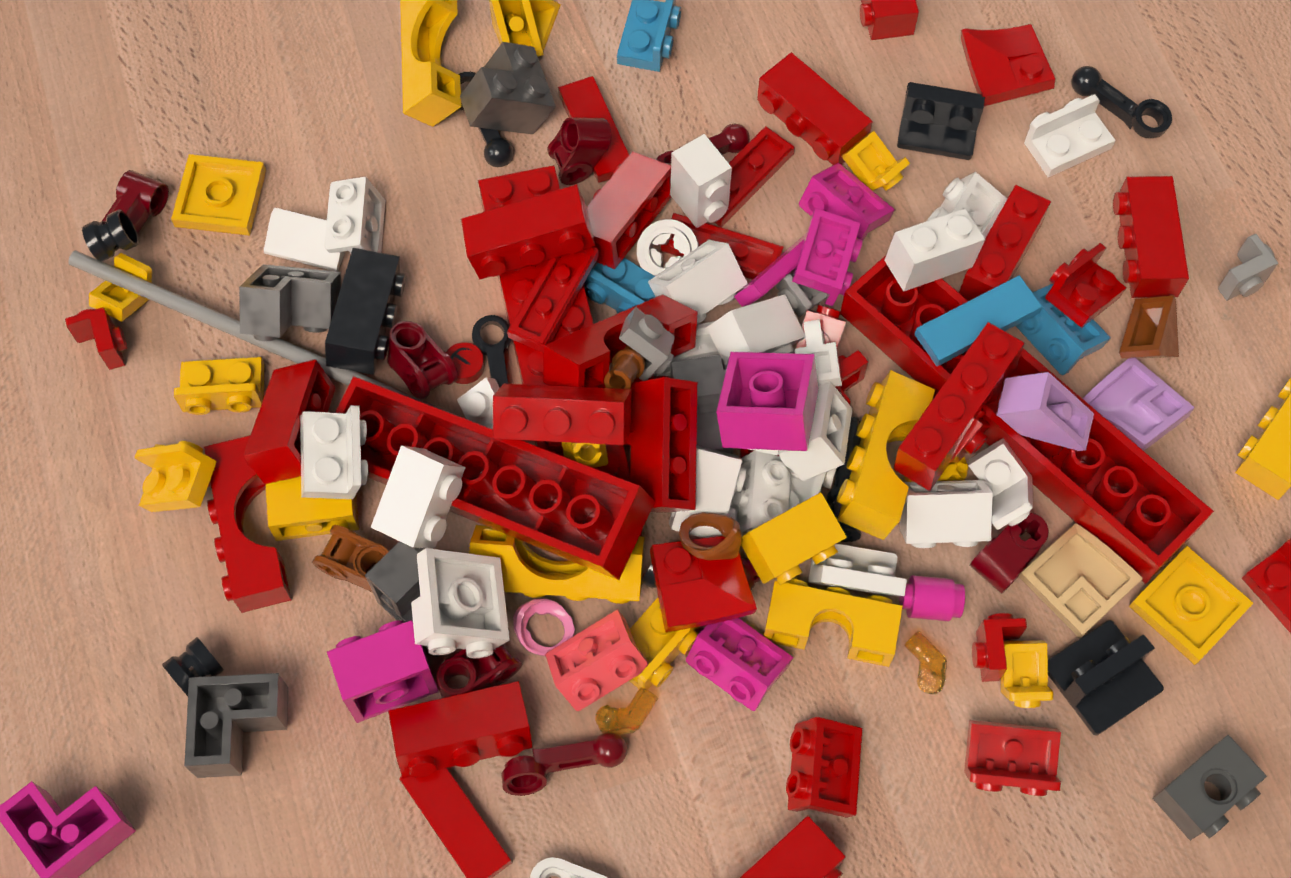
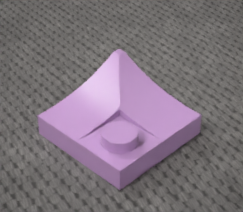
[1082,358,1195,451]

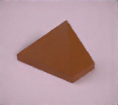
[1119,295,1179,358]

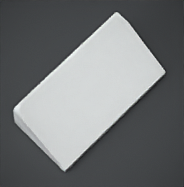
[264,208,346,272]

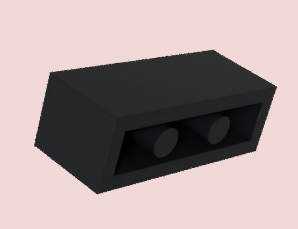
[325,248,406,375]

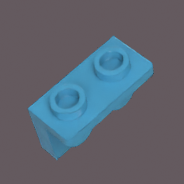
[617,0,681,72]
[584,258,655,314]
[1016,284,1111,375]

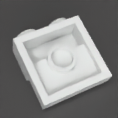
[411,548,510,658]

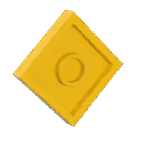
[171,154,266,236]
[1129,546,1253,665]

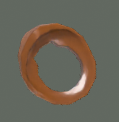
[679,512,742,560]

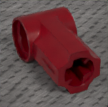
[101,170,169,250]

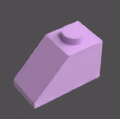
[997,372,1094,451]

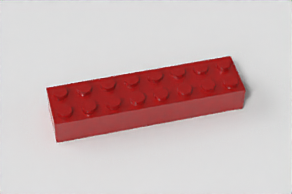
[335,376,655,580]

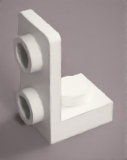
[968,438,1033,530]

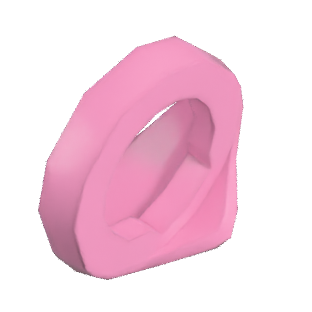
[513,598,575,657]

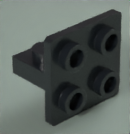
[897,82,985,160]
[1048,620,1164,736]

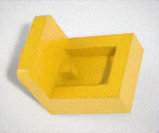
[841,131,910,191]
[89,253,152,322]
[1001,640,1053,708]

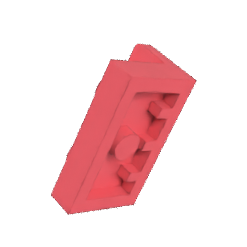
[545,609,649,711]

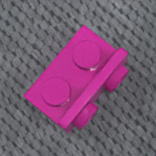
[799,163,895,240]
[792,208,863,306]
[686,618,794,711]

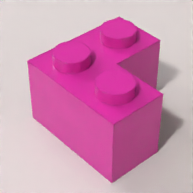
[0,781,136,878]

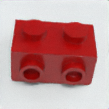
[964,720,1061,796]

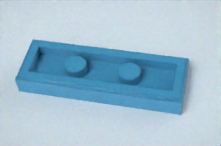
[915,275,1043,366]

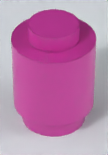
[899,575,965,621]

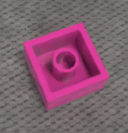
[716,352,818,451]
[327,620,439,723]

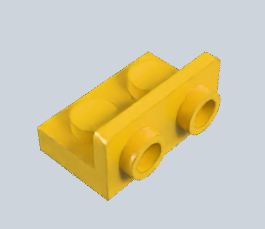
[174,357,265,415]
[134,441,217,512]
[629,597,700,694]

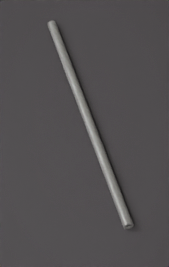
[68,250,465,419]

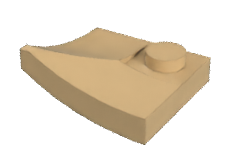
[1018,523,1143,638]

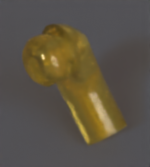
[904,631,947,694]
[595,687,658,735]

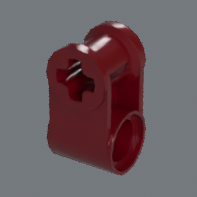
[547,118,611,185]
[387,321,458,400]
[969,513,1049,594]
[437,644,522,698]

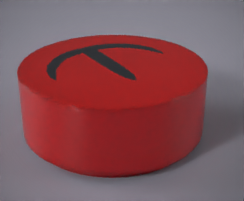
[446,342,485,384]

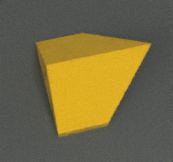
[489,0,561,57]

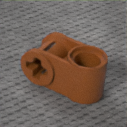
[312,525,389,593]

